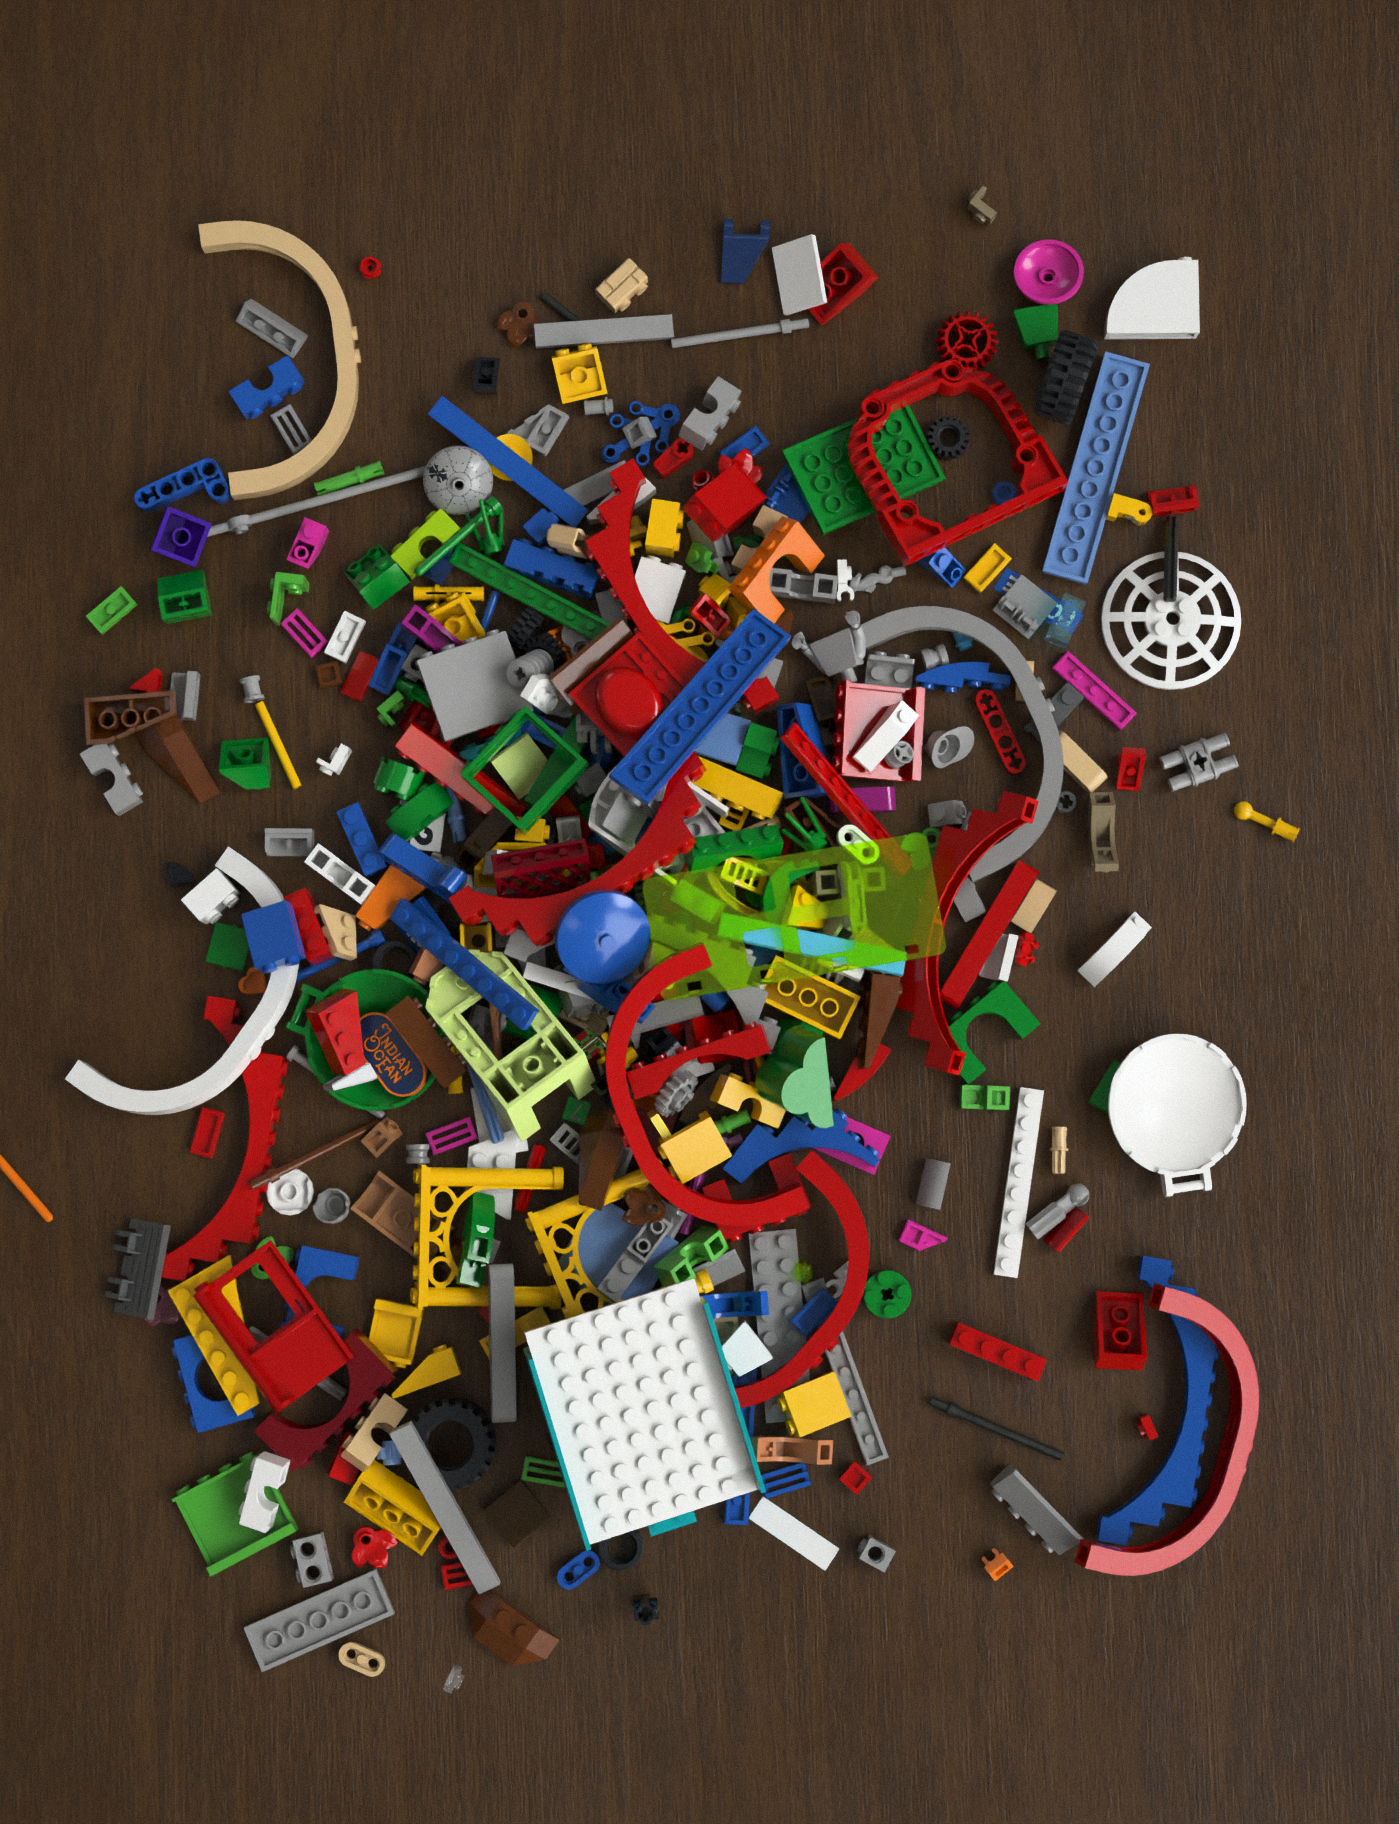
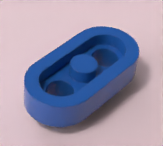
[557,1550,600,1589]

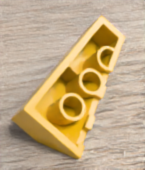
[690,756,785,820]

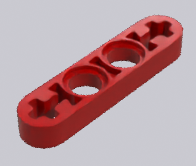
[974,689,1026,775]

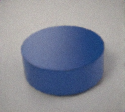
[992,481,1016,505]

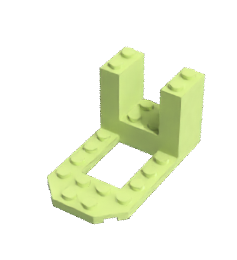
[425,949,595,1142]

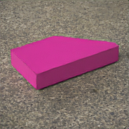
[898,1219,947,1251]

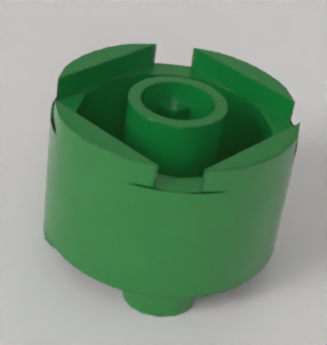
[372,756,426,801]
[862,1270,911,1318]

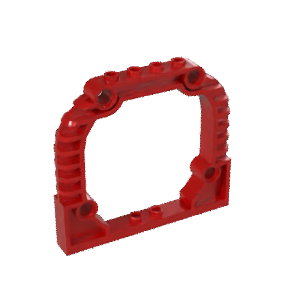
[847,359,1069,567]

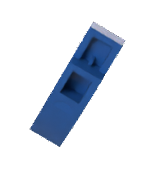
[915,662,1011,693]
[563,967,656,1024]

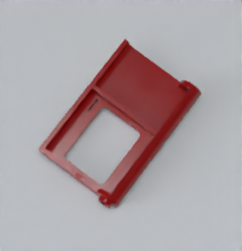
[193,1240,354,1414]

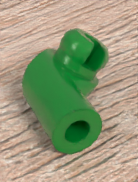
[670,605,692,634]

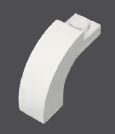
[1078,912,1152,987]

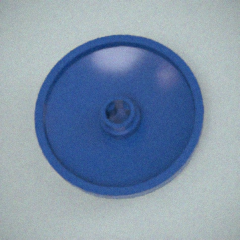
[555,890,650,983]

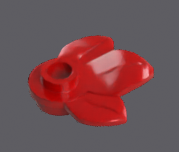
[718,448,763,484]
[351,1526,398,1568]

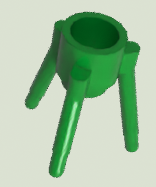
[465,499,505,556]
[781,796,827,855]

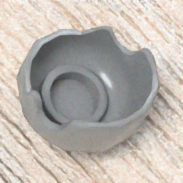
[313,1188,351,1224]

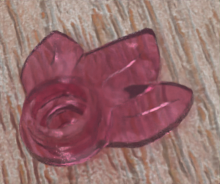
[145,1286,181,1327]

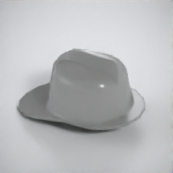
[922,726,975,768]

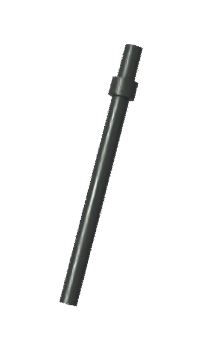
[929,1396,1064,1461]

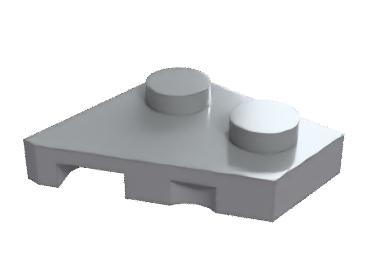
[507,404,570,457]

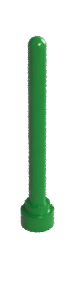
[415,496,503,576]

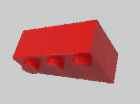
[305,988,365,1076]

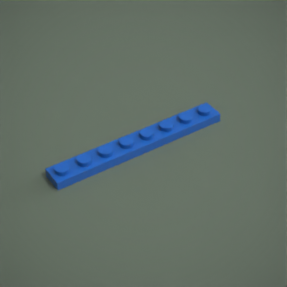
[390,899,539,1030]

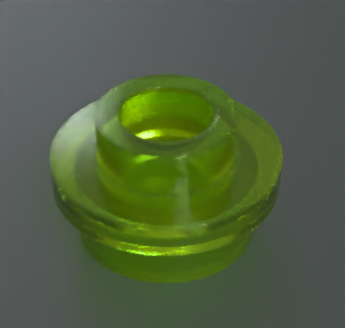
[796,1260,813,1284]

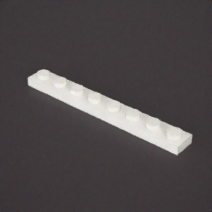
[993,1087,1044,1278]

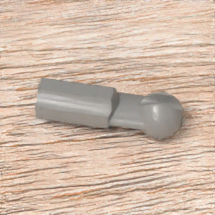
[1026,1183,1090,1239]

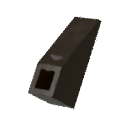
[453,808,513,875]

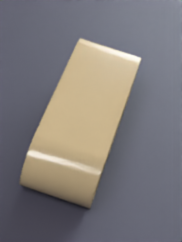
[1059,730,1108,793]

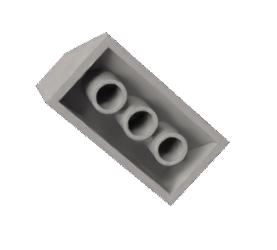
[989,1463,1083,1555]

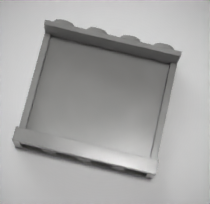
[415,629,534,743]

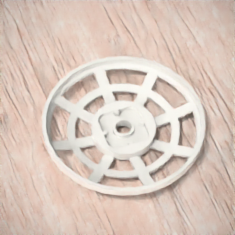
[1101,552,1241,690]

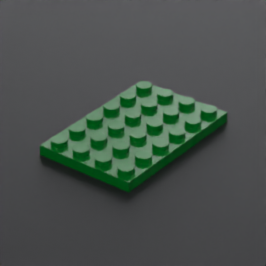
[781,405,946,536]

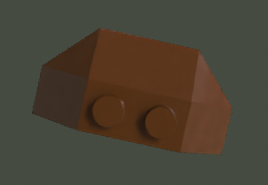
[469,1589,560,1666]

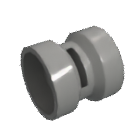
[920,644,949,671]

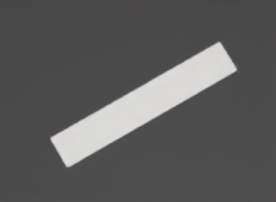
[523,962,595,1001]

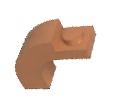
[751,1435,833,1465]

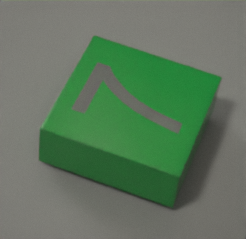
[562,1096,592,1125]

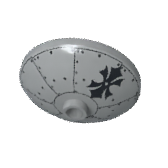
[423,446,493,515]

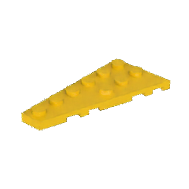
[168,1255,260,1416]

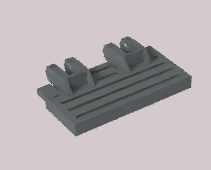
[104,1218,171,1320]

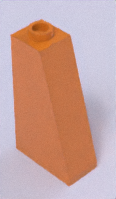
[356,865,428,931]

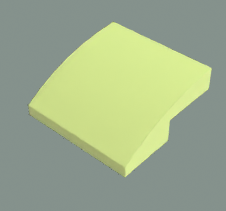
[490,732,548,800]

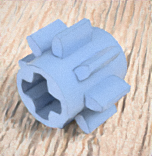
[377,1440,402,1466]

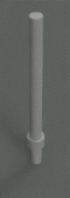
[671,319,809,348]

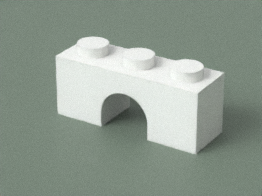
[304,843,376,905]
[238,1451,291,1533]

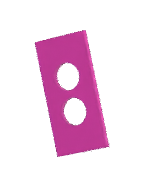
[809,1117,891,1175]

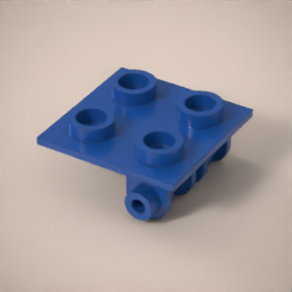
[762,465,809,524]

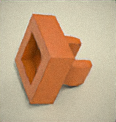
[982,1548,1014,1581]

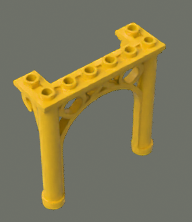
[525,1158,714,1318]
[410,1164,564,1309]

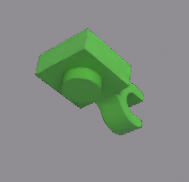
[685,541,720,574]

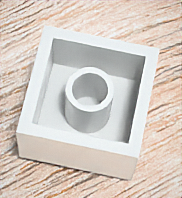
[181,868,242,924]

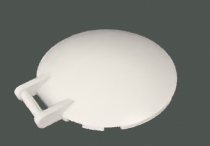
[1108,1034,1247,1197]

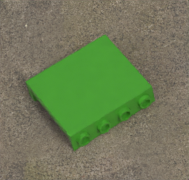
[171,1451,299,1577]

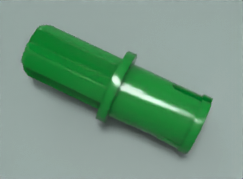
[395,676,432,708]

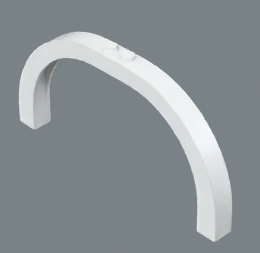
[65,847,299,1115]

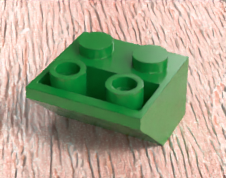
[343,544,410,610]
[157,570,212,624]

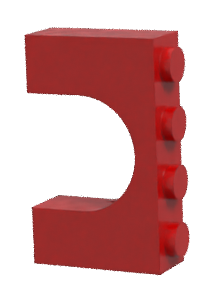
[702,1153,811,1243]

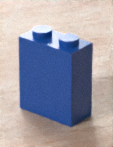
[241,900,306,973]

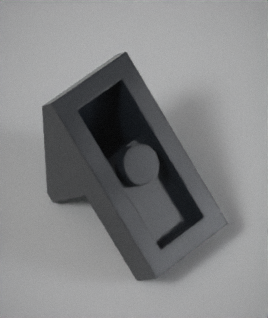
[473,357,500,395]

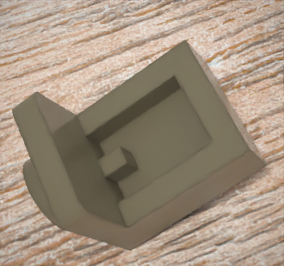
[967,185,997,226]

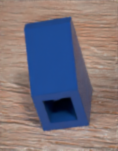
[917,548,966,589]

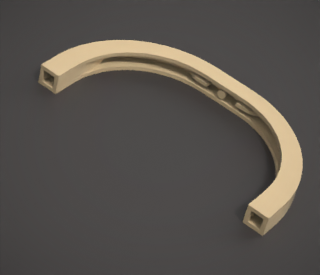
[198,221,361,500]

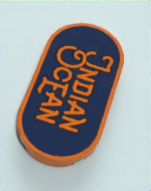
[360,1012,427,1097]

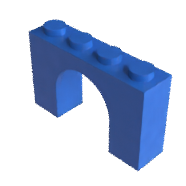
[280,1245,360,1340]
[171,1335,257,1433]

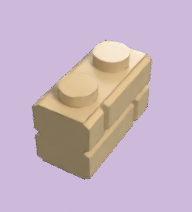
[595,258,648,313]

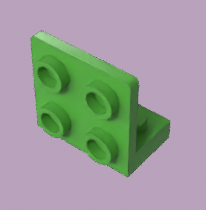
[267,572,310,626]

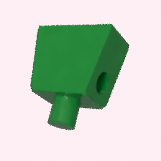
[1012,304,1058,361]

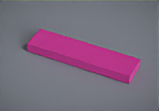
[1051,651,1136,731]

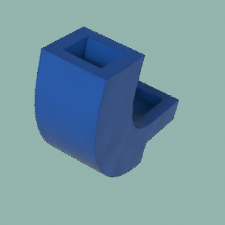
[699,1291,769,1318]

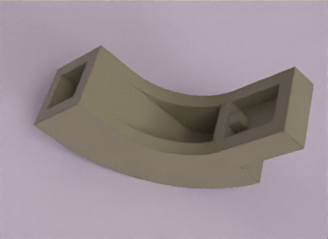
[1088,792,1119,872]

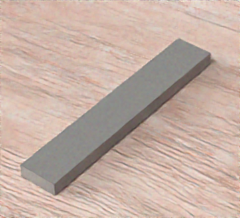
[534,314,674,349]

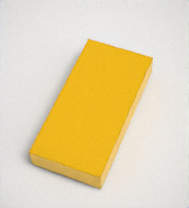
[963,543,1012,593]

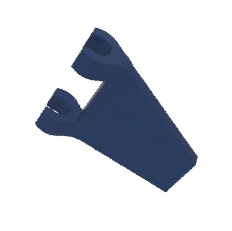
[721,219,770,284]

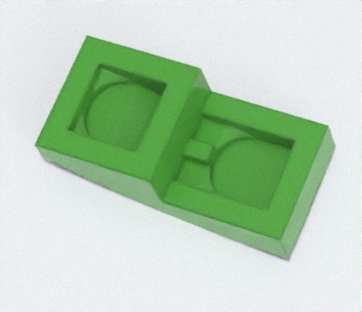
[959,1085,1010,1110]

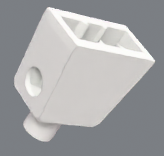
[721,1320,773,1377]

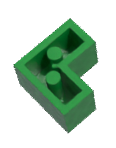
[735,722,780,781]

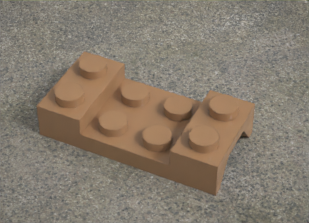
[350,1171,456,1262]

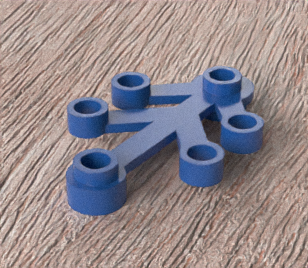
[601,401,680,467]

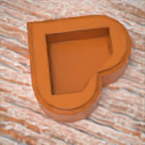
[238,967,267,995]

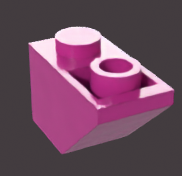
[286,517,329,569]

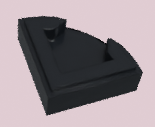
[167,862,194,886]

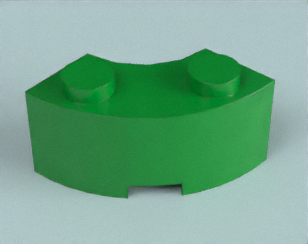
[386,782,455,841]

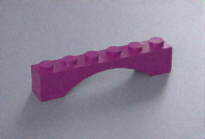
[399,604,464,654]

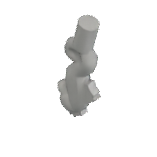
[849,565,906,593]

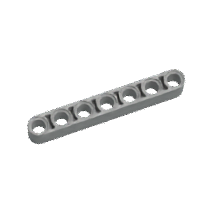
[488,1263,516,1423]

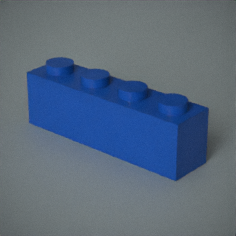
[504,538,601,601]

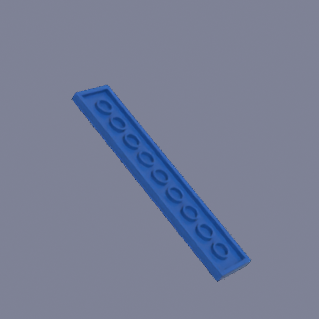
[609,608,791,806]

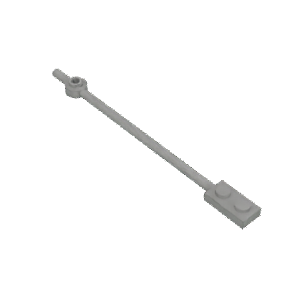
[207,466,426,537]

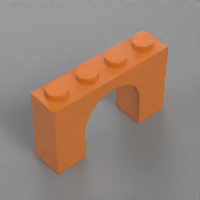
[728,516,825,624]

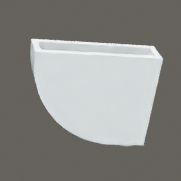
[1104,257,1200,339]

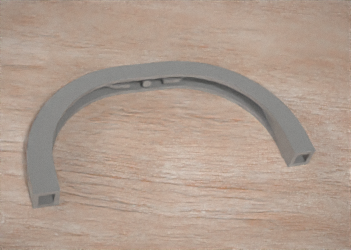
[861,606,1064,882]

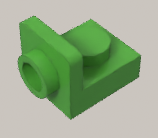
[376,690,406,729]

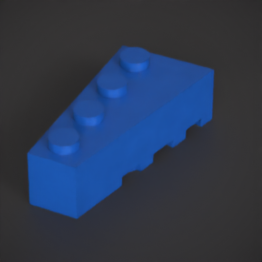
[777,702,829,800]

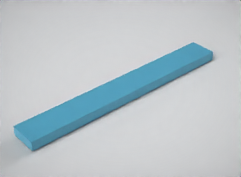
[717,913,907,977]

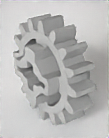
[654,1070,698,1117]

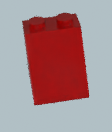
[682,463,767,543]

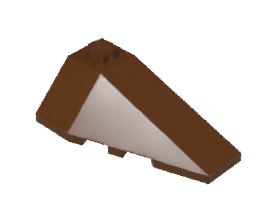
[136,711,221,804]
[579,1111,626,1211]

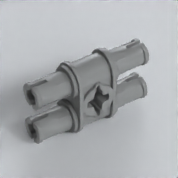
[1159,733,1238,792]

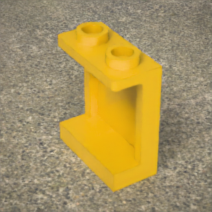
[657,1110,732,1184]
[369,1298,424,1368]
[777,1371,851,1438]

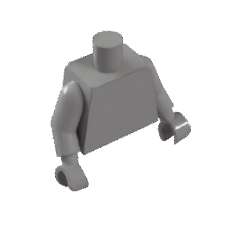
[792,611,866,683]

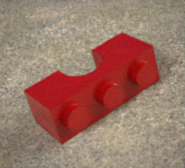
[284,888,336,966]

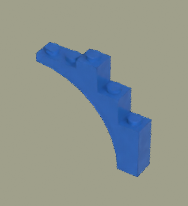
[723,1108,881,1183]

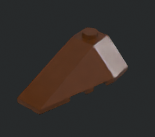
[84,691,177,745]
[858,974,903,1070]

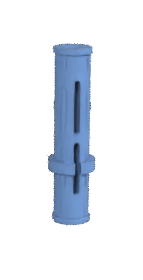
[443,786,468,844]

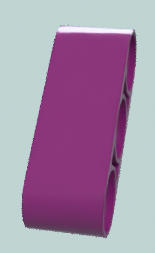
[828,787,896,814]

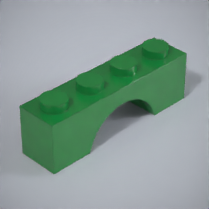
[684,824,784,874]

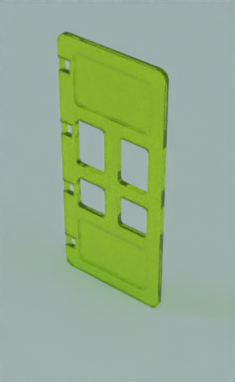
[642,833,946,1001]

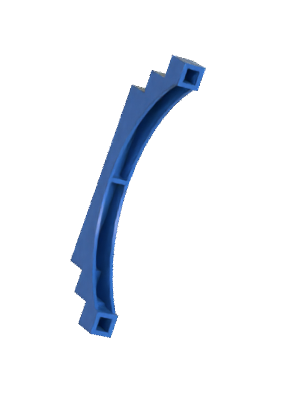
[1095,1255,1219,1546]

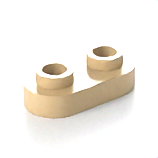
[339,1641,385,1677]

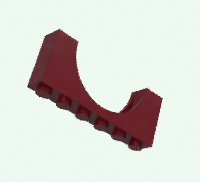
[254,1328,397,1472]

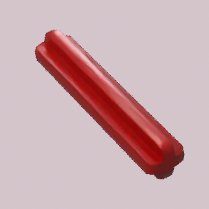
[513,1144,546,1213]

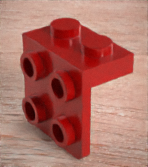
[689,1009,744,1064]

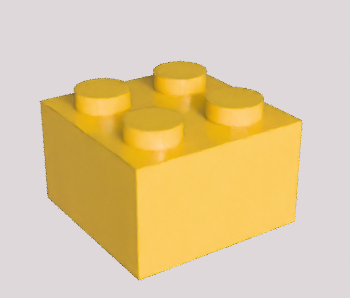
[645,499,684,558]

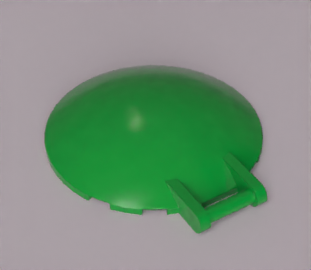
[285,969,445,1111]

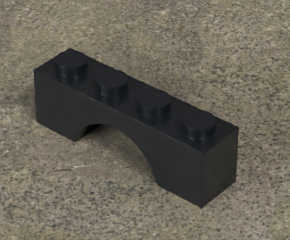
[591,1026,682,1112]

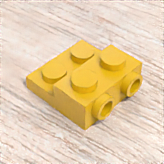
[551,343,608,404]
[425,591,486,642]

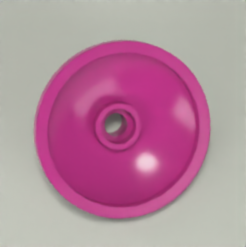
[1014,239,1084,305]

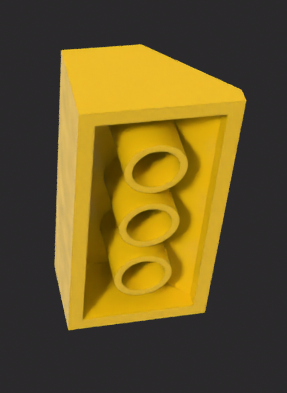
[344,1460,441,1556]

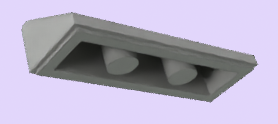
[236,299,308,358]

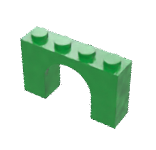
[949,981,1040,1085]

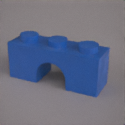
[229,355,305,420]
[337,802,389,878]

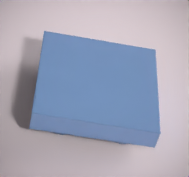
[695,713,751,766]

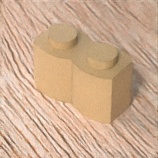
[546,523,591,559]

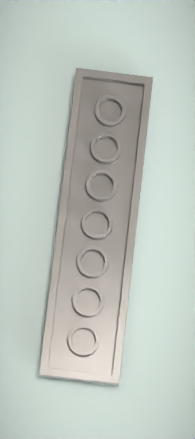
[749,1229,810,1423]

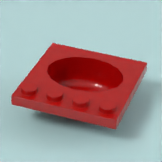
[568,632,687,757]

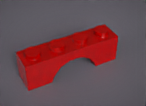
[948,1321,1047,1382]

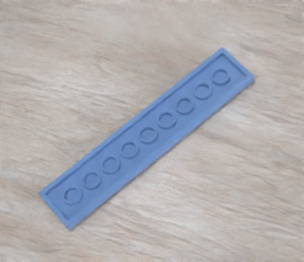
[1042,351,1150,585]

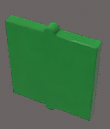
[205,922,250,971]

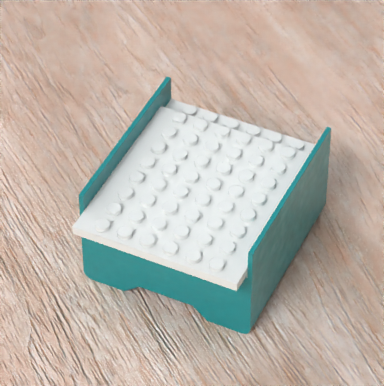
[523,1278,766,1551]

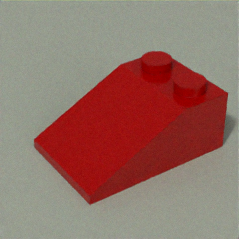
[808,243,879,326]
[1094,1291,1147,1371]

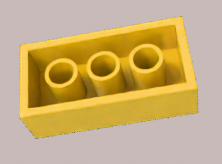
[762,955,861,1040]

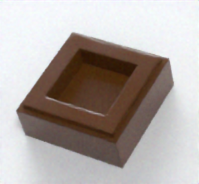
[315,661,343,689]

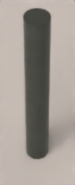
[541,292,582,321]

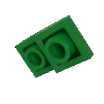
[1088,1060,1121,1114]

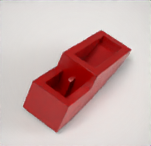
[832,1043,892,1101]

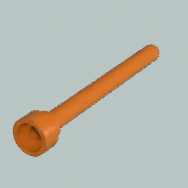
[0,1154,53,1222]

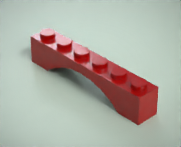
[626,1021,772,1100]

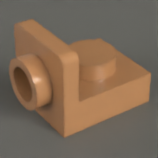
[361,1117,403,1158]

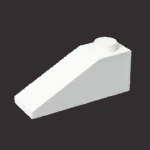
[852,700,919,772]

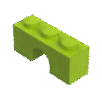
[391,508,460,580]

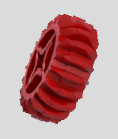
[935,310,998,371]

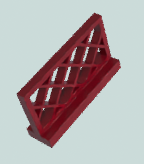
[491,838,591,899]

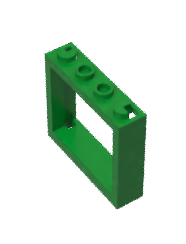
[460,706,589,835]

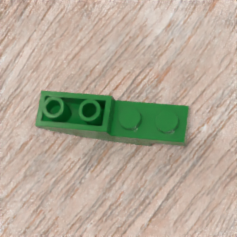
[456,1192,495,1289]

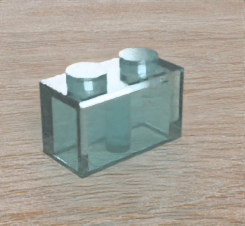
[1043,593,1086,649]

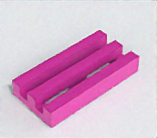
[280,608,329,658]
[425,1116,478,1155]

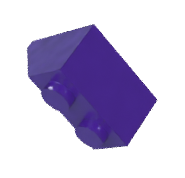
[149,506,212,567]

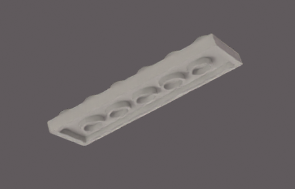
[244,1568,395,1672]

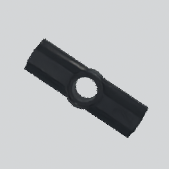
[633,1594,659,1625]

